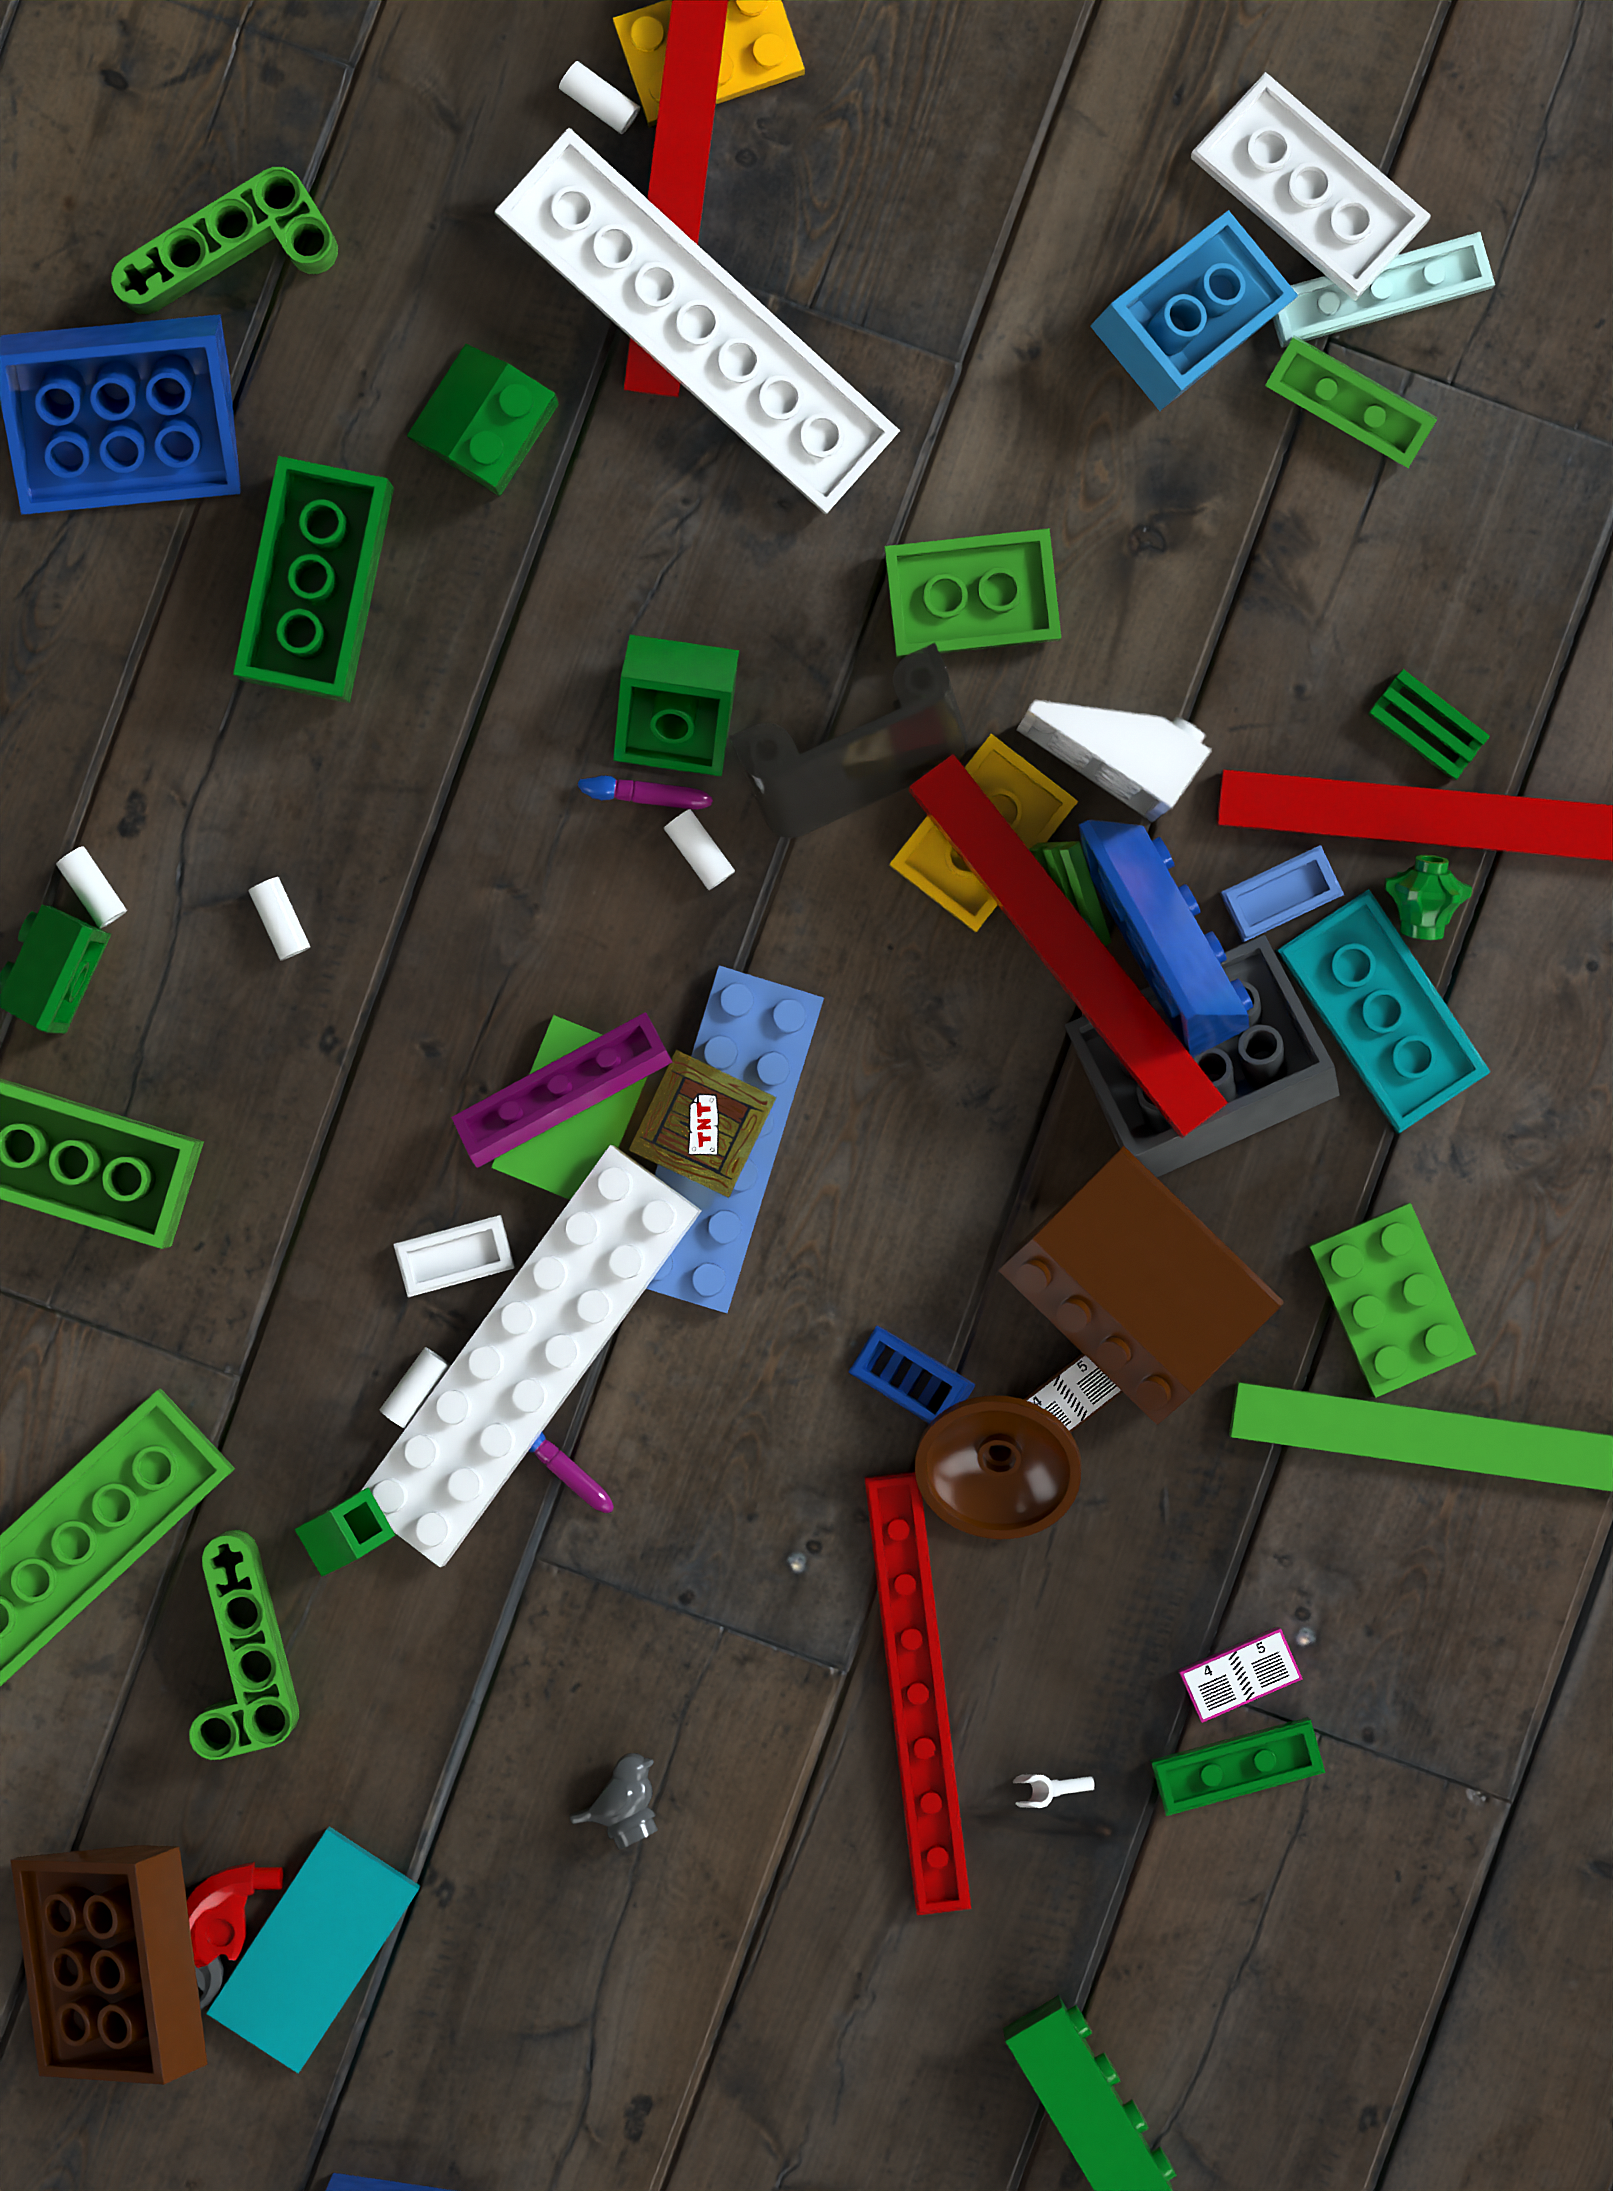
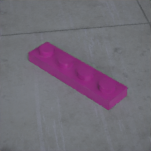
[451,1012,672,1168]

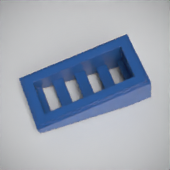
[848,1325,975,1424]

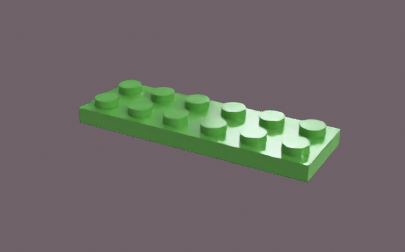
[0,1388,235,1687]

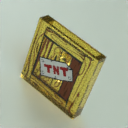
[629,1050,777,1198]

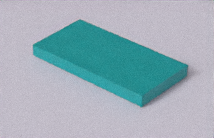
[1275,889,1491,1133]
[206,1826,420,2074]

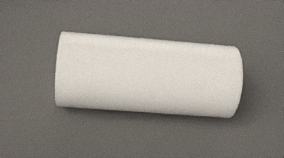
[559,61,640,134]
[664,809,735,890]
[56,846,127,929]
[248,877,310,961]
[379,1347,451,1429]

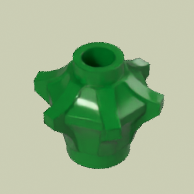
[1384,855,1472,940]

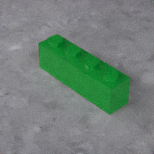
[1003,1995,1177,2191]

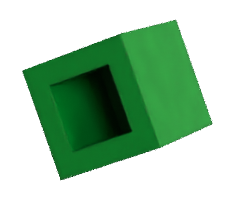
[295,1488,395,1577]

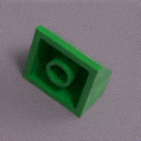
[407,344,559,496]
[613,634,739,777]
[0,904,111,1034]

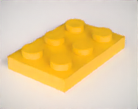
[613,0,805,127]
[889,734,1078,933]

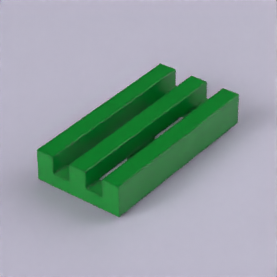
[1367,669,1490,781]

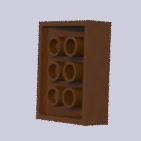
[998,1146,1284,1425]
[11,1845,208,2085]

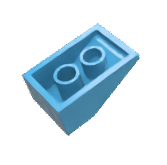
[1090,210,1298,411]

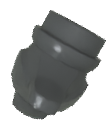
[569,1753,658,1850]

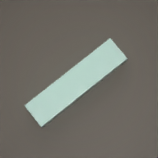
[1273,232,1495,348]

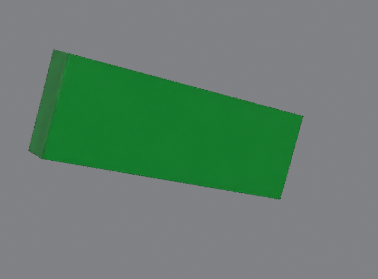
[1150,1717,1325,1816]

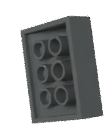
[1065,935,1340,1177]

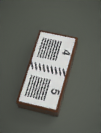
[1022,1352,1123,1433]

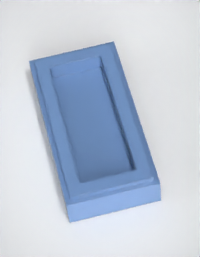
[1220,845,1344,942]

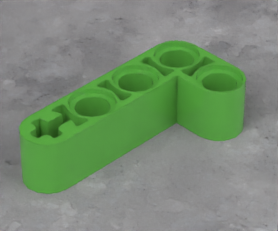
[111,167,338,314]
[189,1530,299,1760]

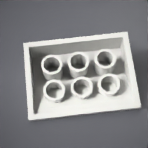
[1016,700,1211,822]

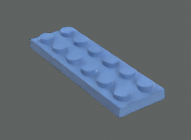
[646,966,824,1313]

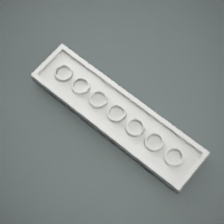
[495,128,900,514]
[361,1145,702,1567]

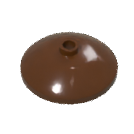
[915,1395,1082,1539]

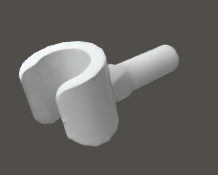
[1013,1775,1094,1808]

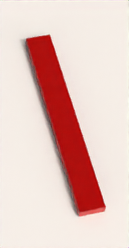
[624,0,729,398]
[908,754,1228,1139]
[1216,770,1613,862]
[864,1471,971,1915]

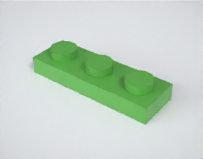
[1265,335,1437,468]

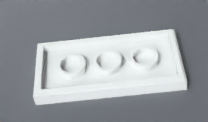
[1191,72,1431,301]

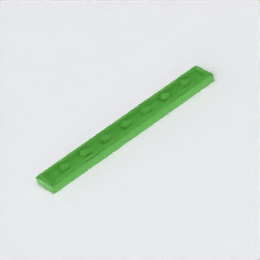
[1229,1382,1613,1492]

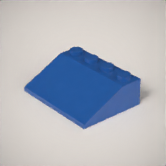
[0,314,241,515]
[1079,820,1253,1058]

